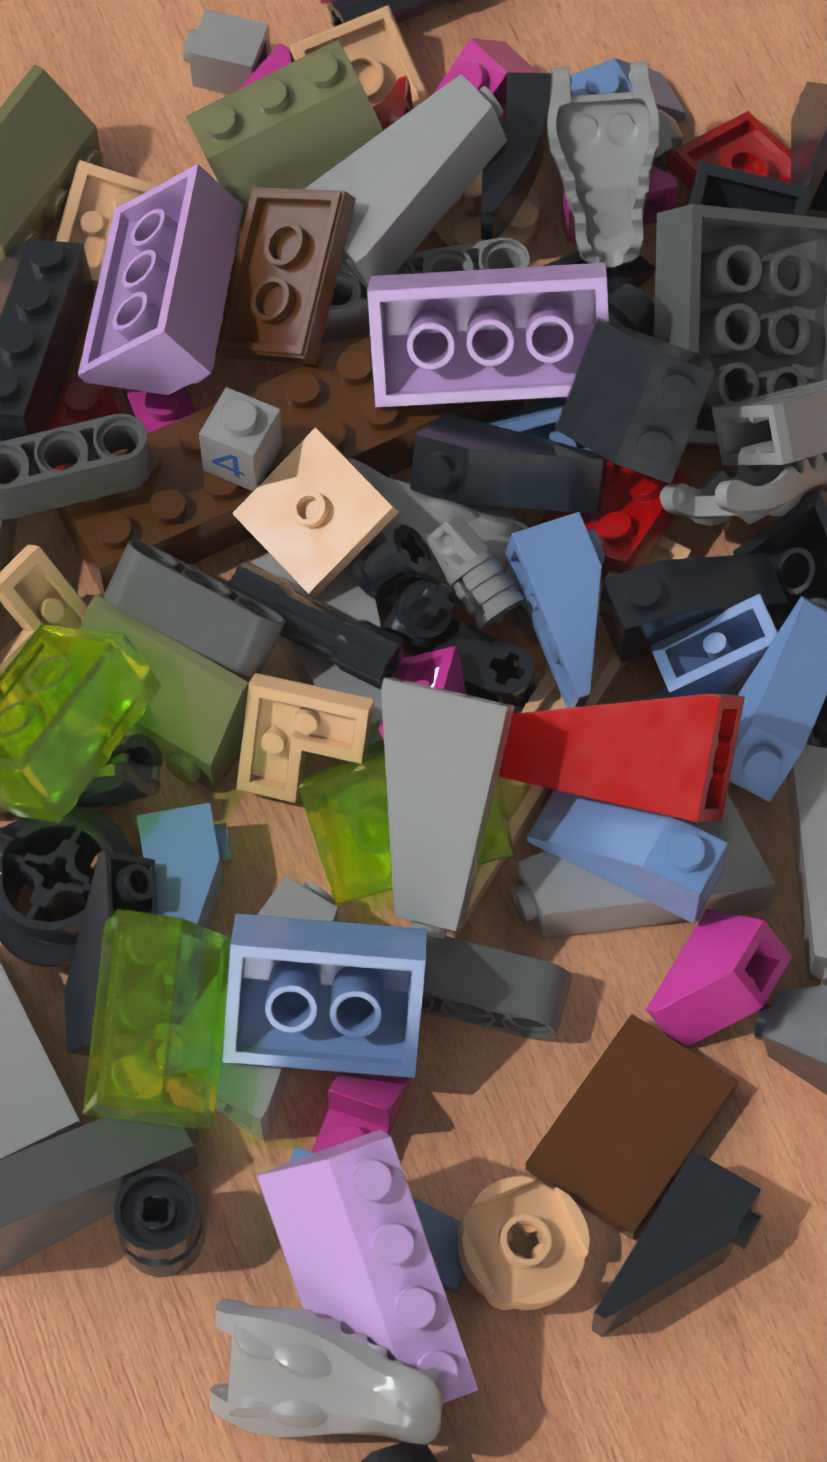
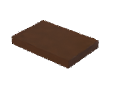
[216,187,356,365]
[525,1014,738,1240]

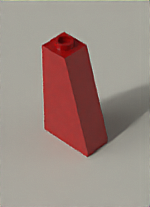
[498,694,745,822]

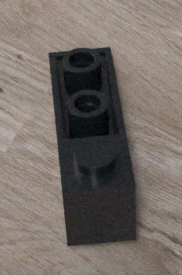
[64,850,164,1060]

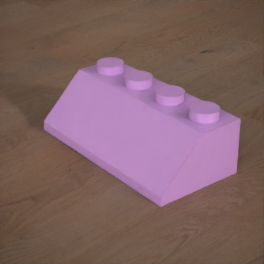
[78,164,243,395]
[367,263,609,407]
[256,1129,478,1403]

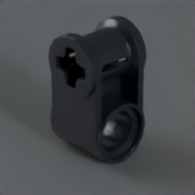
[430,620,536,714]

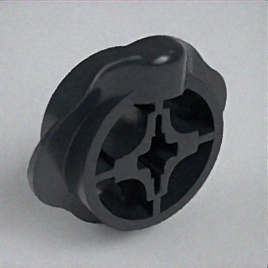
[0,806,133,967]

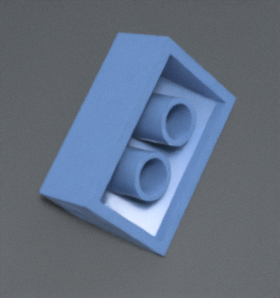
[222,913,427,1078]

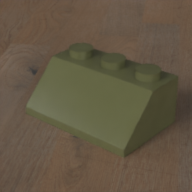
[186,39,384,228]
[0,64,103,261]
[60,594,249,792]

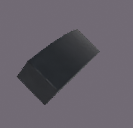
[481,72,551,241]

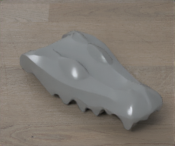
[547,61,660,267]
[660,452,827,526]
[348,458,528,623]
[209,1299,444,1445]

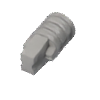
[427,516,525,630]

